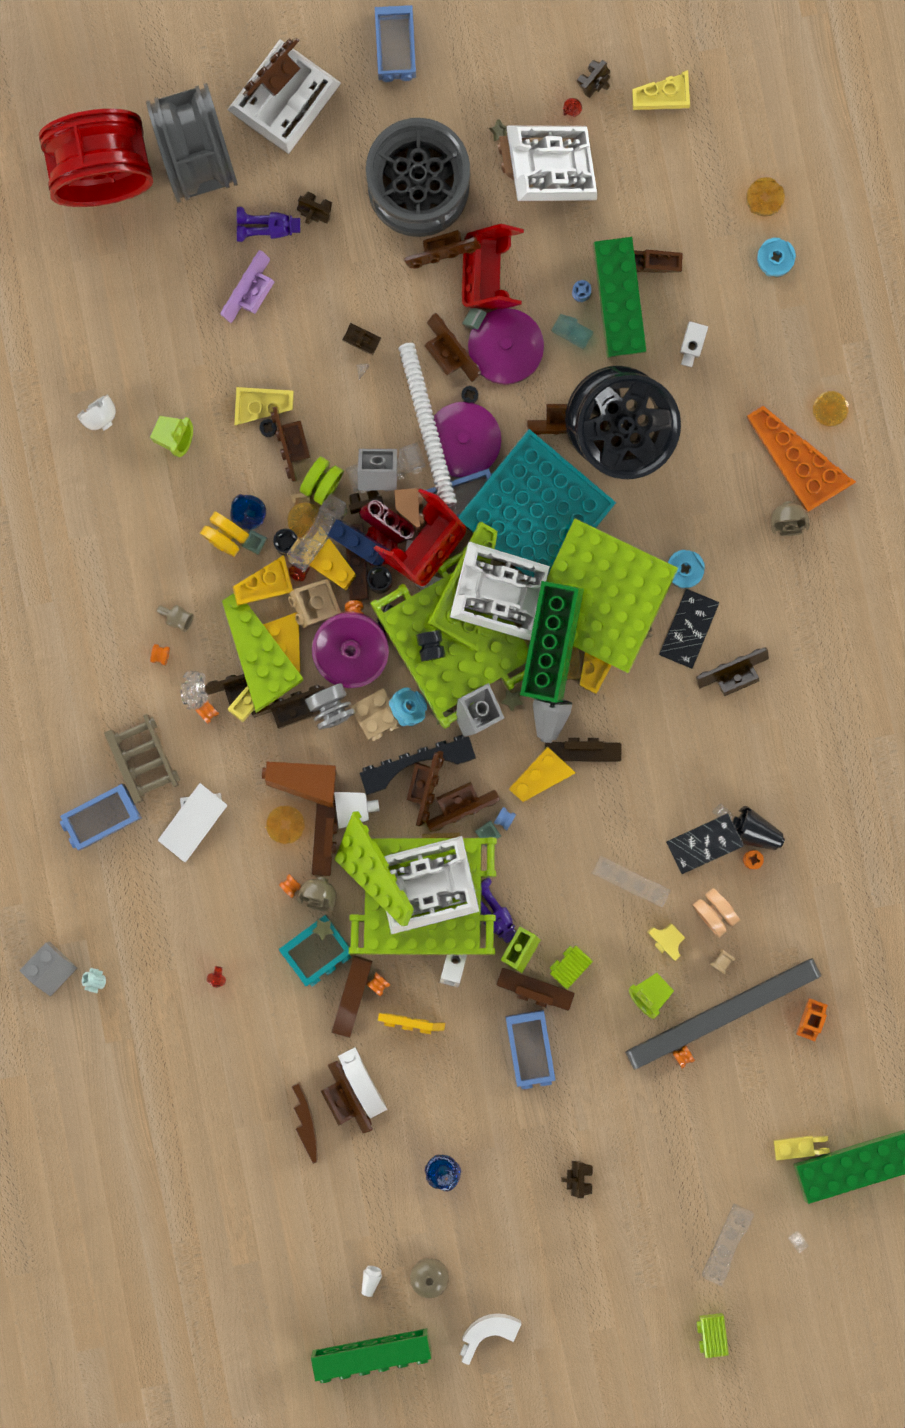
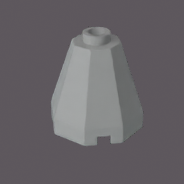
[533,698,572,743]

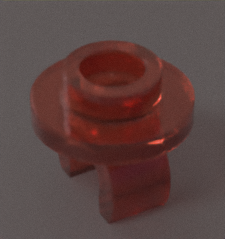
[563,98,582,117]
[289,560,310,582]
[206,966,226,988]

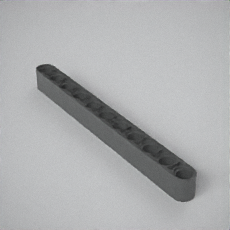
[625,958,822,1070]

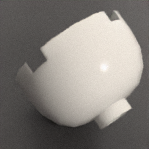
[77,394,116,431]

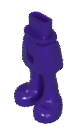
[237,206,300,242]
[481,878,516,944]

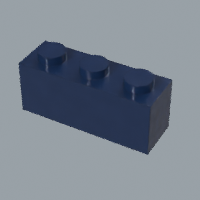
[327,519,390,566]

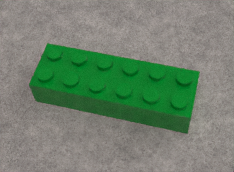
[593,237,647,358]
[520,581,584,703]
[793,1130,905,1204]
[311,1328,432,1383]

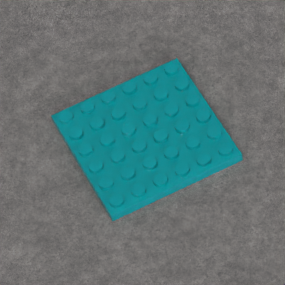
[458,429,617,578]

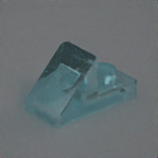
[551,314,593,349]

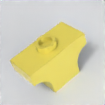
[647,923,685,961]

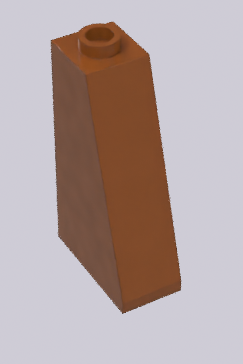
[262,761,336,808]

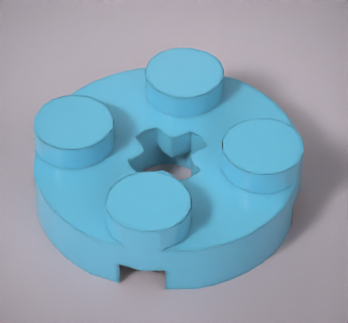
[757,238,796,277]
[668,550,705,588]
[389,687,427,726]

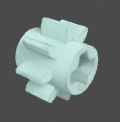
[82,968,106,993]

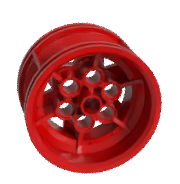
[39,108,153,207]

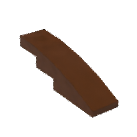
[634,249,683,273]
[331,956,373,1038]
[292,1082,318,1164]

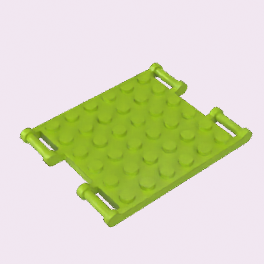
[370,546,529,729]
[349,837,497,955]

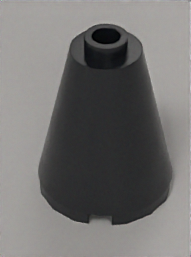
[732,806,785,850]

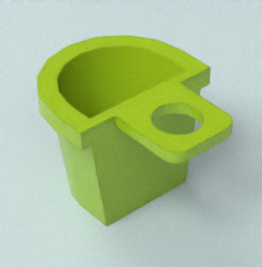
[150,416,193,457]
[629,973,674,1019]

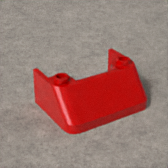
[462,223,524,309]
[374,488,466,586]

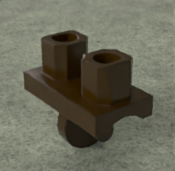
[577,60,610,98]
[297,191,332,224]
[342,323,381,355]
[349,490,384,519]
[561,1161,593,1198]

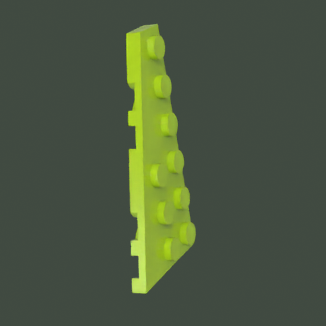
[427,522,498,651]
[222,593,304,713]
[334,811,414,926]

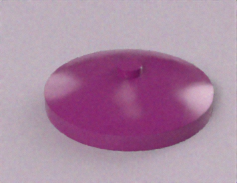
[468,308,544,385]
[427,402,501,478]
[312,612,389,688]

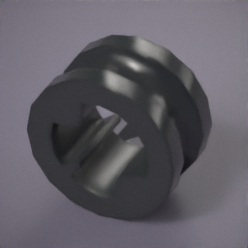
[461,386,478,403]
[260,419,277,437]

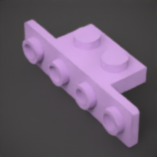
[220,250,274,323]

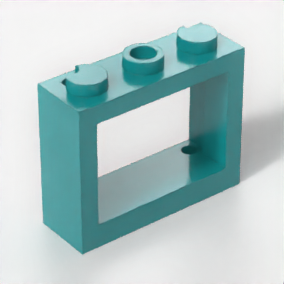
[278,914,352,987]

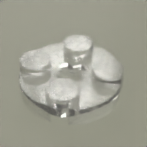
[181,671,208,710]

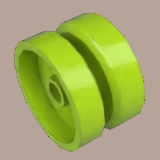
[299,456,344,506]

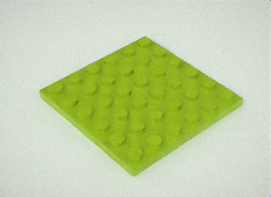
[546,518,678,673]

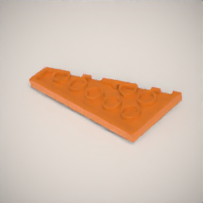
[746,406,856,513]

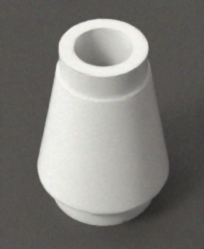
[361,1266,382,1297]

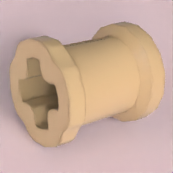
[710,949,735,975]

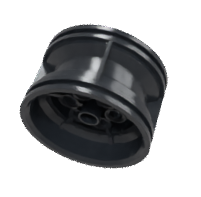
[565,366,681,480]

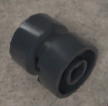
[273,528,300,557]
[367,566,393,594]
[416,630,446,662]

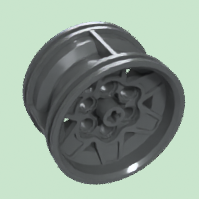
[146,83,238,203]
[366,118,470,237]

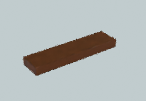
[346,523,369,601]

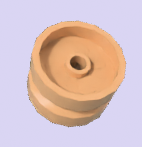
[692,888,740,938]

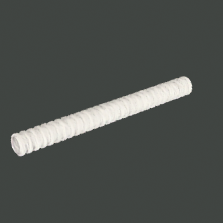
[398,343,457,507]

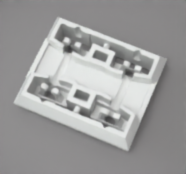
[227,40,341,154]
[507,125,597,201]
[450,542,550,640]
[384,836,480,934]

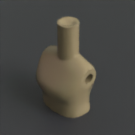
[157,605,194,632]

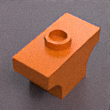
[796,998,828,1041]

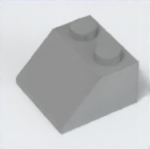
[358,449,397,491]
[456,683,504,737]
[19,942,77,996]

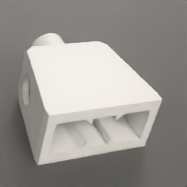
[680,322,708,367]
[334,792,380,829]
[439,955,467,987]

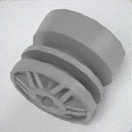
[305,683,355,730]

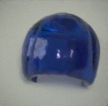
[230,494,266,530]
[424,1154,462,1192]

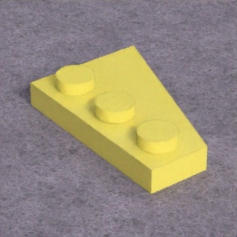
[632,70,690,110]
[234,387,294,425]

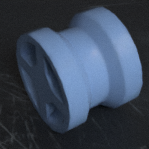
[572,280,592,302]
[494,807,516,831]

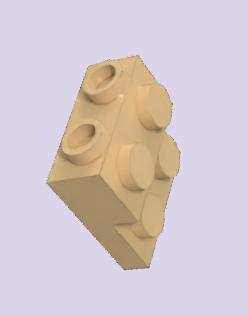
[288,578,341,629]
[350,688,400,741]

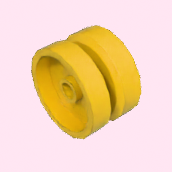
[199,511,249,557]

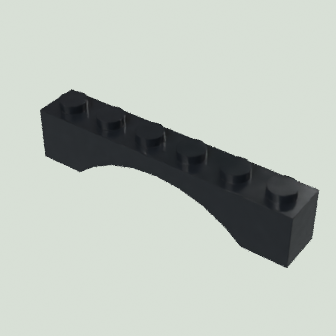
[359,734,476,795]

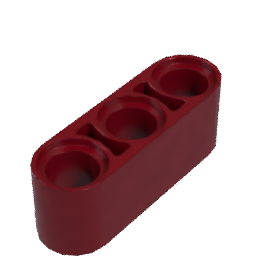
[360,500,414,544]

